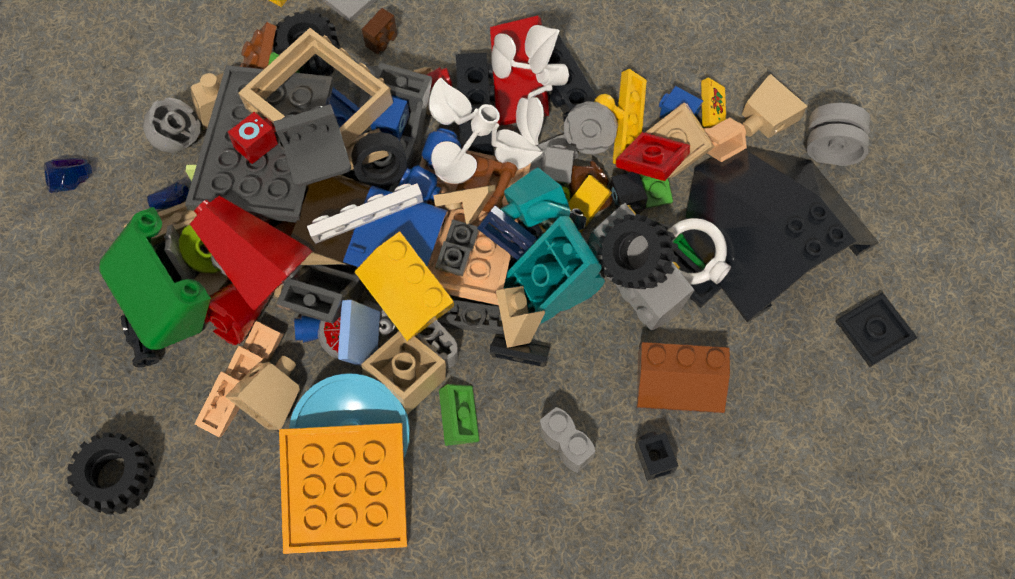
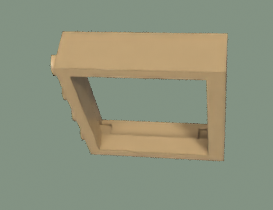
[238,28,393,148]

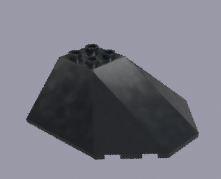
[682,147,879,322]

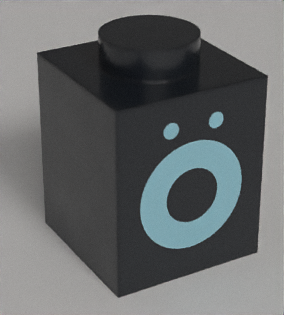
[609,172,648,215]

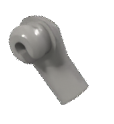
[363,300,395,334]

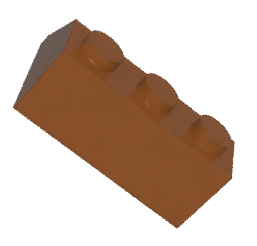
[637,342,730,413]

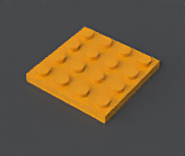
[279,423,408,554]

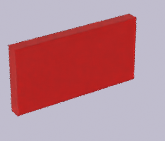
[490,15,549,125]

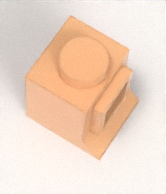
[704,118,747,162]

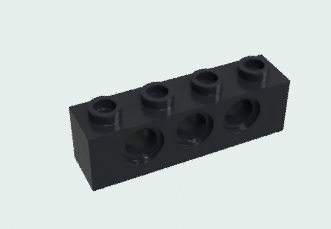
[548,34,597,122]
[456,53,495,155]

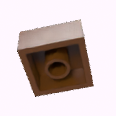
[362,8,397,54]

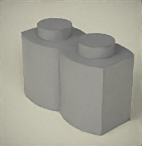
[539,407,595,473]

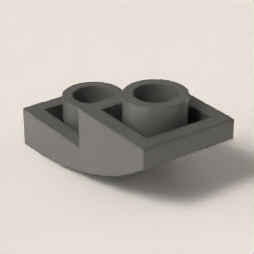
[435,219,479,277]

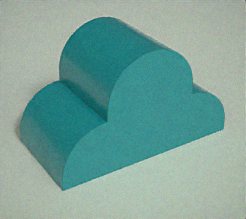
[504,216,605,325]

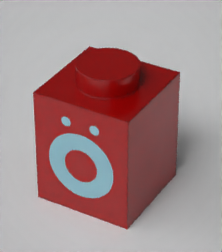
[228,112,278,164]

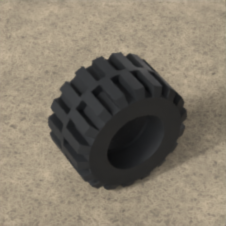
[273,11,340,76]
[597,214,678,289]
[67,432,155,515]

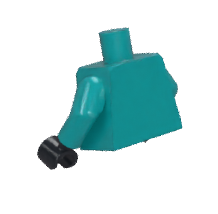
[500,167,587,230]

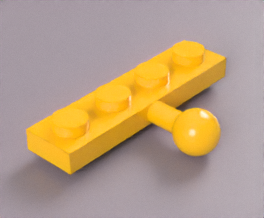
[594,69,647,172]

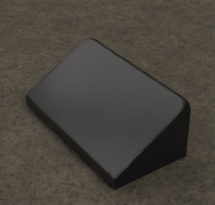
[490,336,550,367]

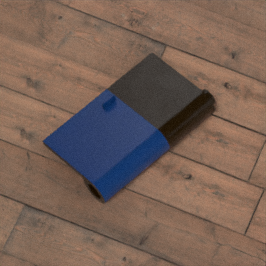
[291,175,448,268]

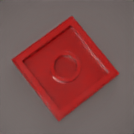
[616,132,690,181]

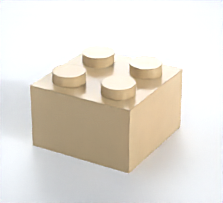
[361,331,446,415]

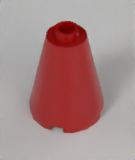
[204,283,274,345]

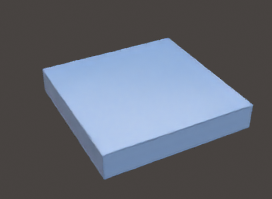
[338,300,380,366]

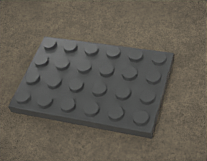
[185,65,334,222]

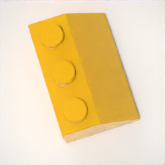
[355,231,454,342]

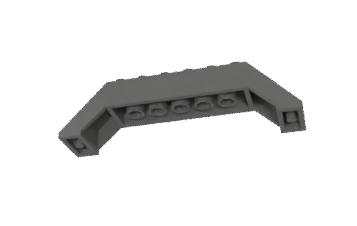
[276,63,432,324]

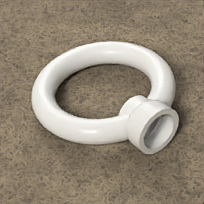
[668,218,731,284]

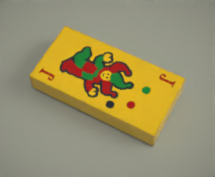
[701,77,726,128]

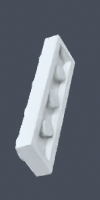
[307,183,423,244]

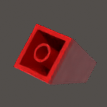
[190,195,313,310]

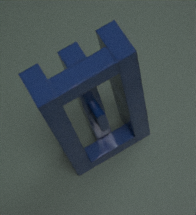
[477,206,538,260]

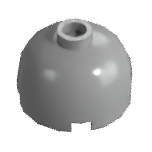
[143,98,200,153]

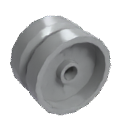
[807,103,871,166]

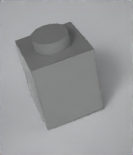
[541,145,574,187]

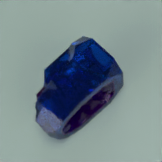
[44,158,92,193]

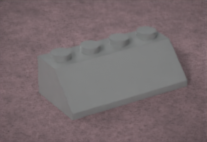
[587,203,694,331]

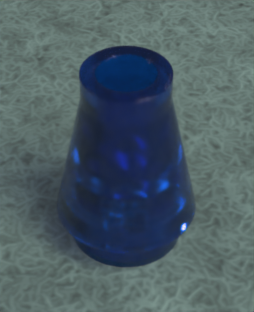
[147,182,189,210]

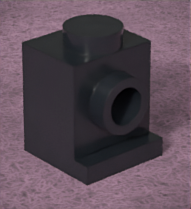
[635,432,678,481]

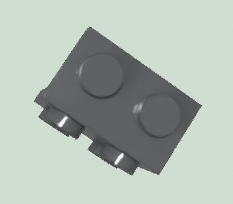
[273,104,351,187]

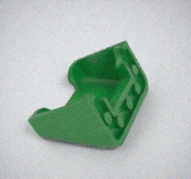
[99,207,211,350]

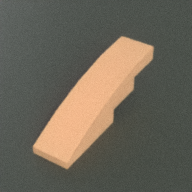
[195,321,284,437]

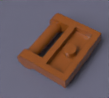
[455,153,517,213]

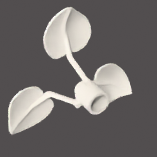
[491,25,569,145]
[428,78,542,184]

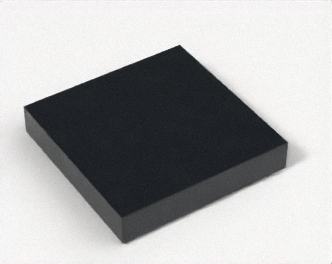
[836,293,917,367]

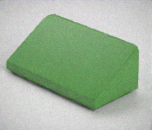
[439,384,479,446]

